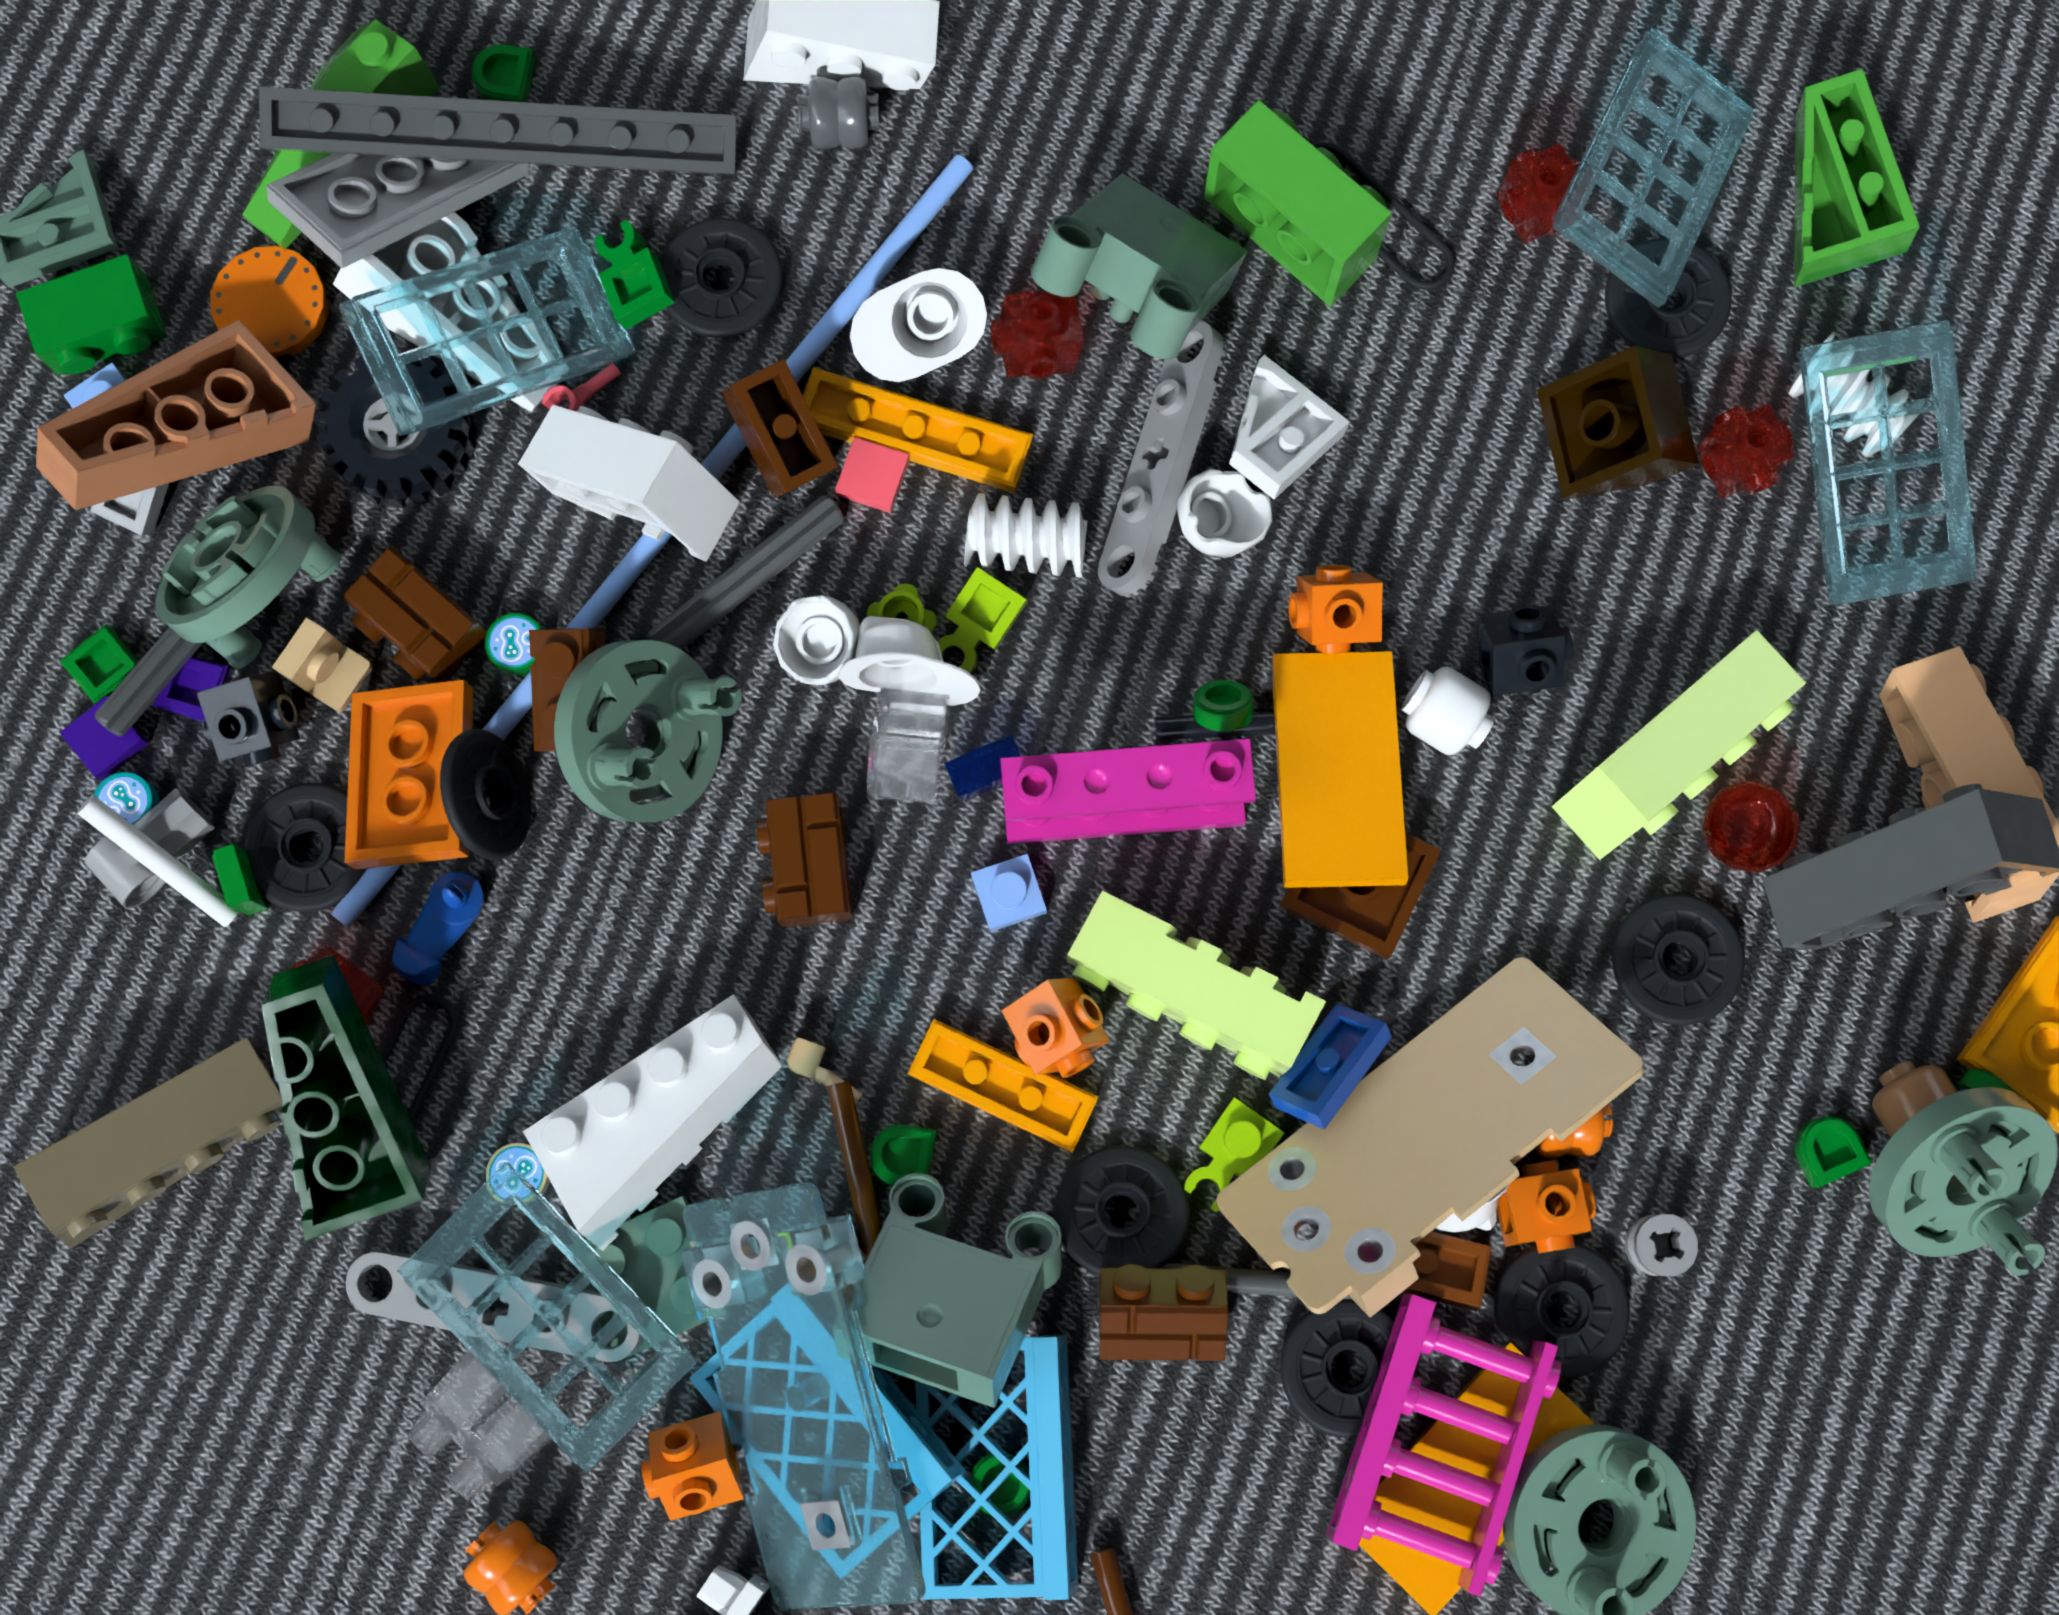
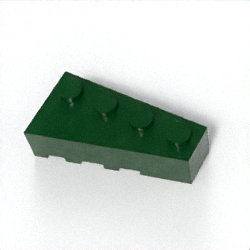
[261,954,431,1241]

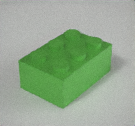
[1204,100,1392,307]

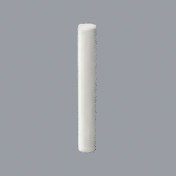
[77,795,239,927]

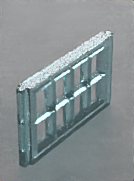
[1552,28,1753,308]
[339,228,636,436]
[1800,320,1977,606]
[397,1162,698,1473]

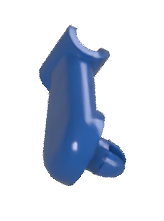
[391,872,484,986]

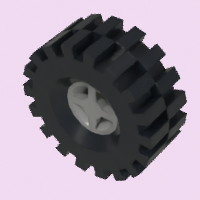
[315,350,476,508]

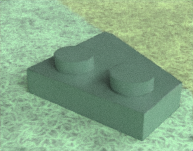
[0,150,118,288]

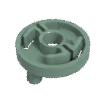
[155,485,342,670]
[554,640,742,823]
[1869,1087,2058,1276]
[1503,1424,1696,1615]

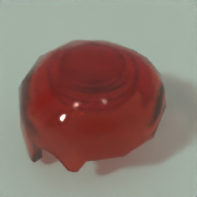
[1702,781,1800,873]

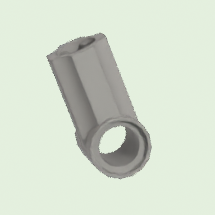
[84,788,215,909]

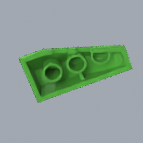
[242,19,440,250]

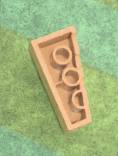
[1879,646,2059,923]

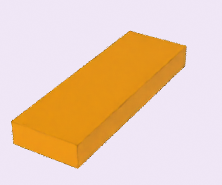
[907,1019,1098,1153]

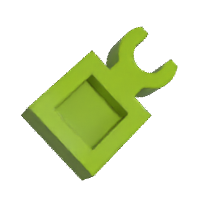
[937,567,1028,674]
[1184,1097,1285,1213]

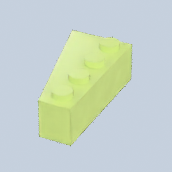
[1552,630,1806,860]
[1067,891,1326,1080]

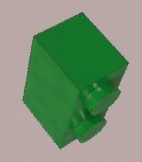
[16,254,168,375]

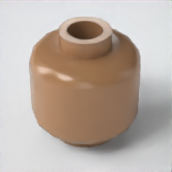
[1872,1061,1958,1138]

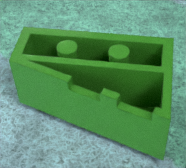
[1794,69,1920,288]

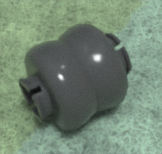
[798,76,879,150]

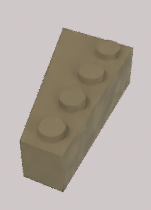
[13,1037,283,1249]

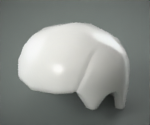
[1177,469,1273,558]
[773,595,860,685]

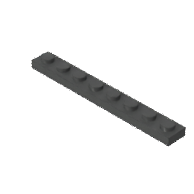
[259,86,736,175]

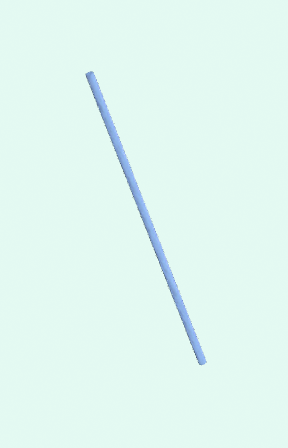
[330,154,973,928]

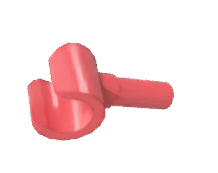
[542,363,621,412]

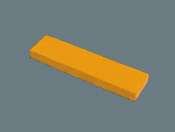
[803,367,1033,494]

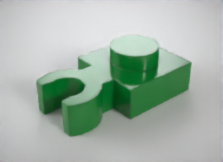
[595,220,675,330]

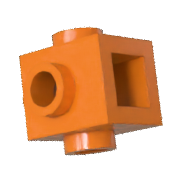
[1288,564,1383,653]
[1001,978,1110,1078]
[1497,1160,1596,1254]
[641,1411,744,1521]

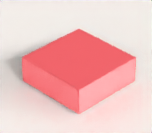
[835,437,910,513]

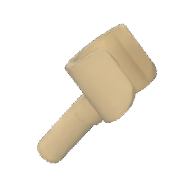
[787,1038,862,1104]

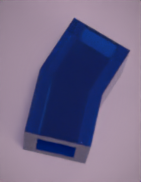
[944,735,1021,802]

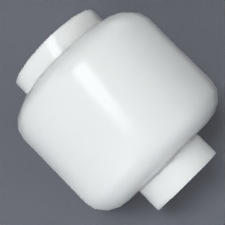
[1401,666,1495,755]

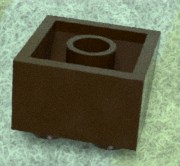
[1537,345,1699,499]

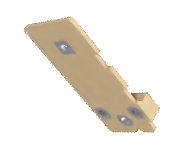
[1216,957,1644,1318]

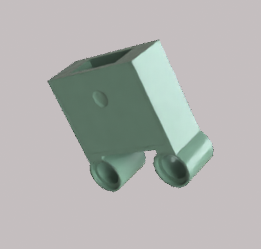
[1031,173,1248,359]
[836,1173,1062,1408]

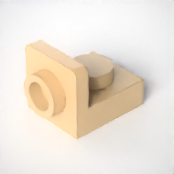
[272,618,373,712]

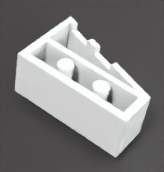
[743,0,940,90]
[518,405,740,562]

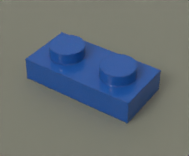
[1269,1003,1392,1130]

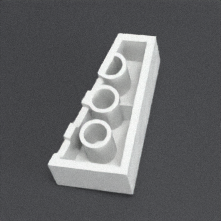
[523,994,782,1251]

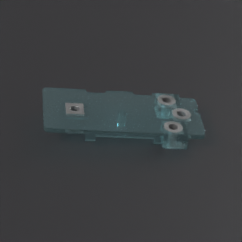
[680,1182,926,1609]

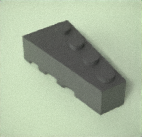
[1762,784,2059,950]

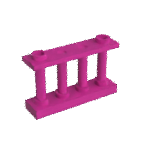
[1000,739,1256,845]
[1325,1293,1561,1597]

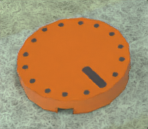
[210,246,329,359]

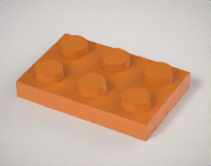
[344,680,473,870]

